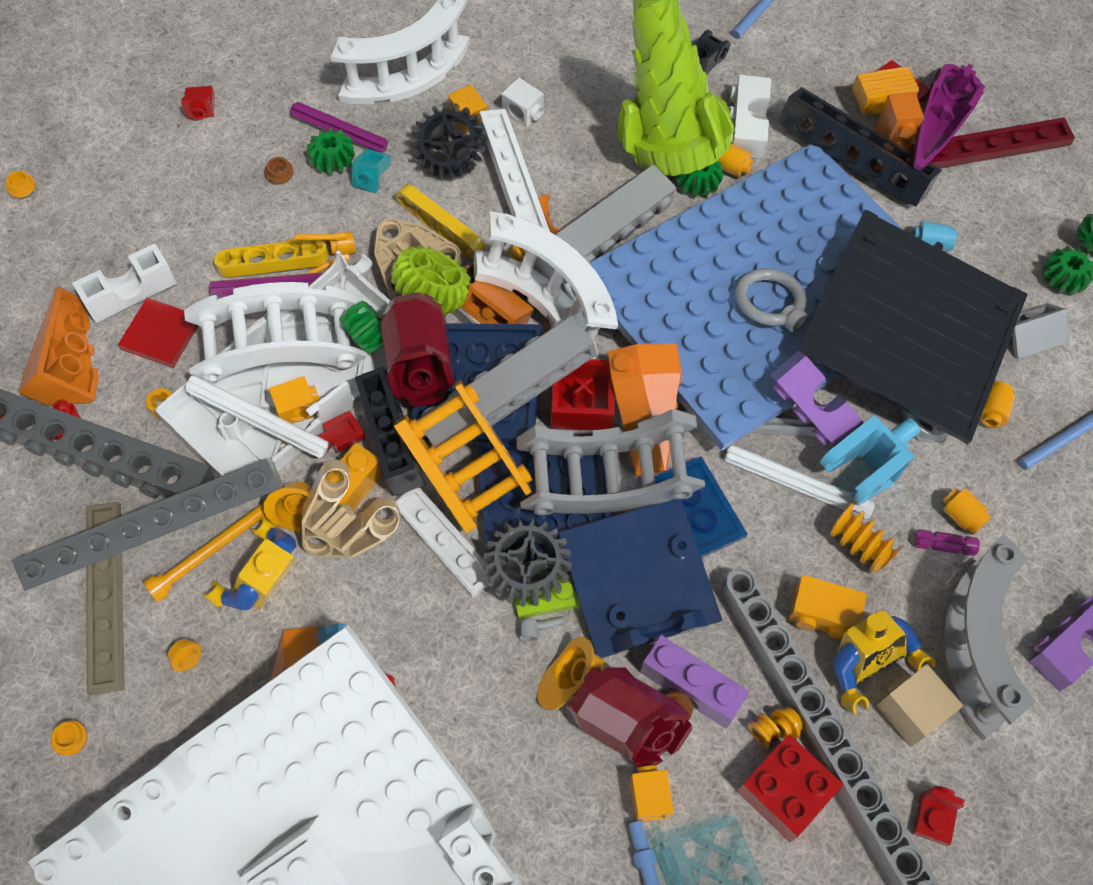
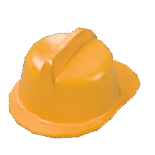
[264,481,337,534]
[537,637,606,710]

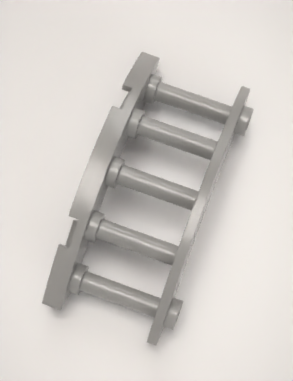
[516,409,705,515]
[941,534,1036,741]

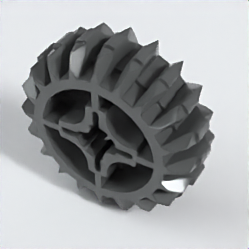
[483,518,572,607]

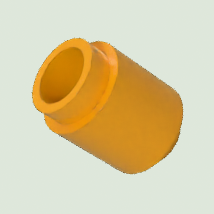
[717,143,754,178]
[980,381,1015,428]
[943,488,992,535]

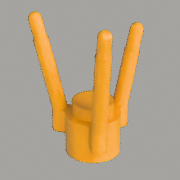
[287,231,356,274]

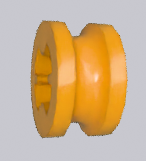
[146,388,172,418]
[747,713,782,748]

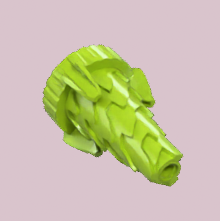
[617,0,734,176]

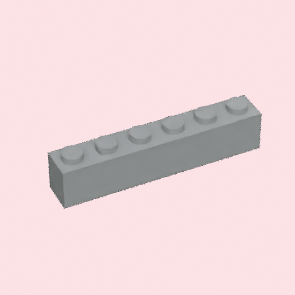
[533,164,676,285]
[417,315,597,459]

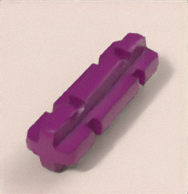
[914,529,980,556]

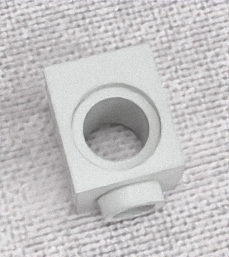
[502,78,545,127]

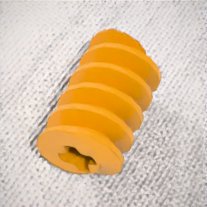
[830,503,904,573]

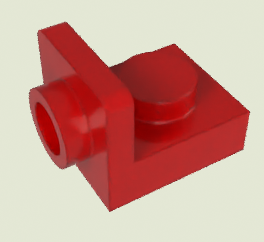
[181,86,214,119]
[912,786,965,846]

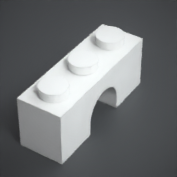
[729,75,771,158]
[72,243,177,323]

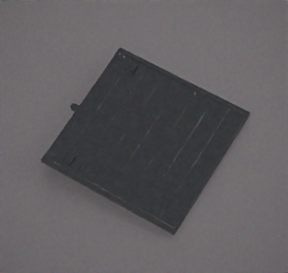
[795,209,1028,445]

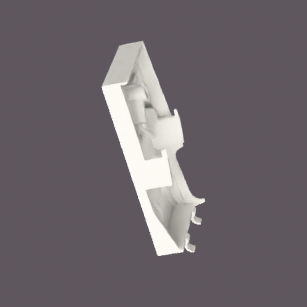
[155,250,390,478]

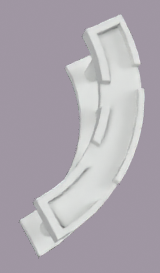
[331,0,470,105]
[474,211,618,359]
[184,282,368,382]

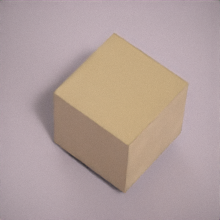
[876,664,964,747]

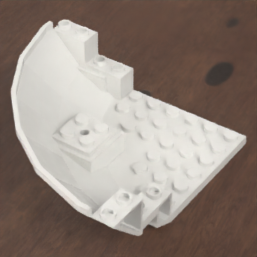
[28,624,523,885]

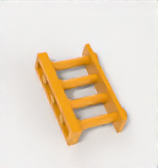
[394,380,533,534]

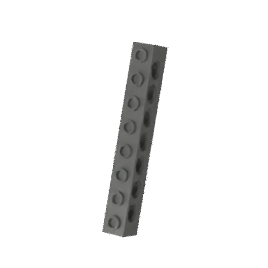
[0,389,215,499]
[11,457,283,591]

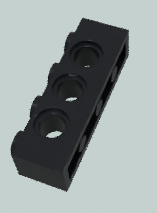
[355,366,425,496]

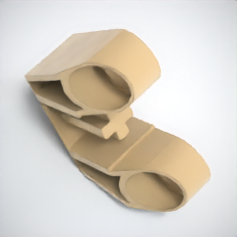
[374,219,461,301]
[302,460,400,558]

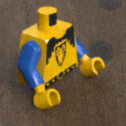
[203,516,296,611]
[833,610,936,715]

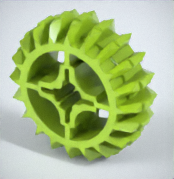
[391,245,471,315]

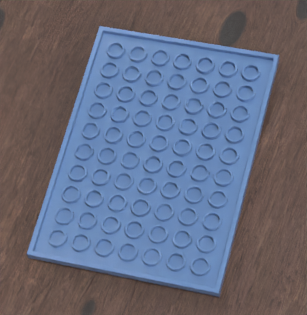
[589,144,903,451]

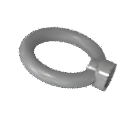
[735,268,808,333]

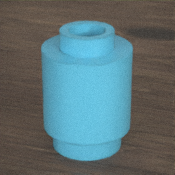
[912,221,957,251]

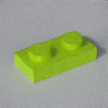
[514,574,580,620]

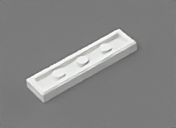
[395,488,490,598]

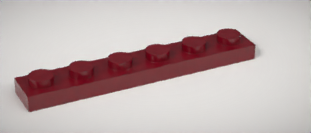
[910,117,1075,168]

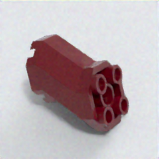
[381,292,455,407]
[568,667,693,768]

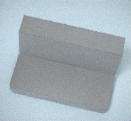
[1012,303,1069,359]

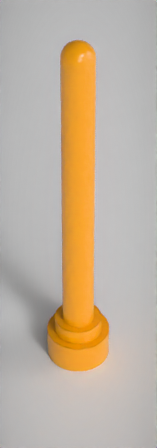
[142,502,266,603]

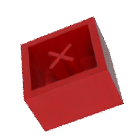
[551,359,615,430]
[737,734,844,843]

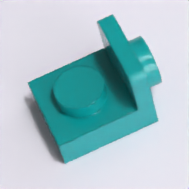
[352,149,391,193]

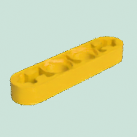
[395,183,485,259]
[214,240,329,278]

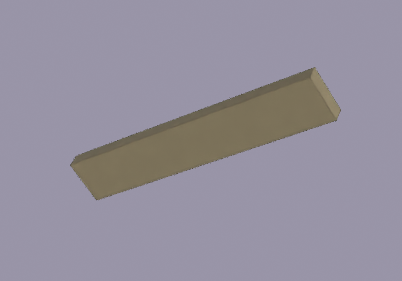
[86,501,125,696]

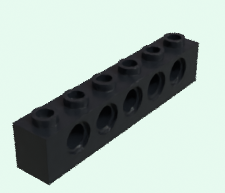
[777,87,942,207]

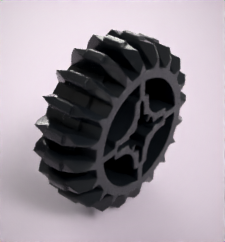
[412,103,487,180]

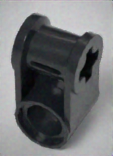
[692,29,731,74]

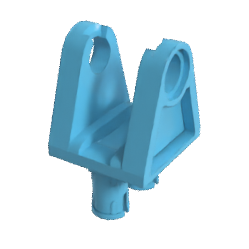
[820,415,920,505]

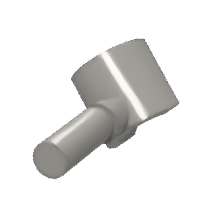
[519,617,565,642]

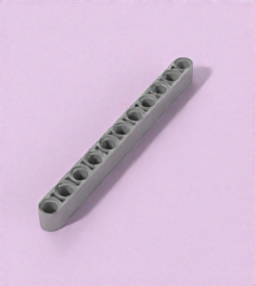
[722,568,939,885]

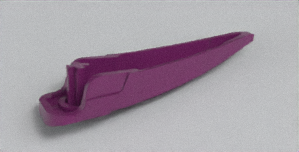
[913,64,986,171]

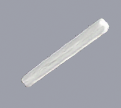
[185,375,329,458]
[725,445,875,519]

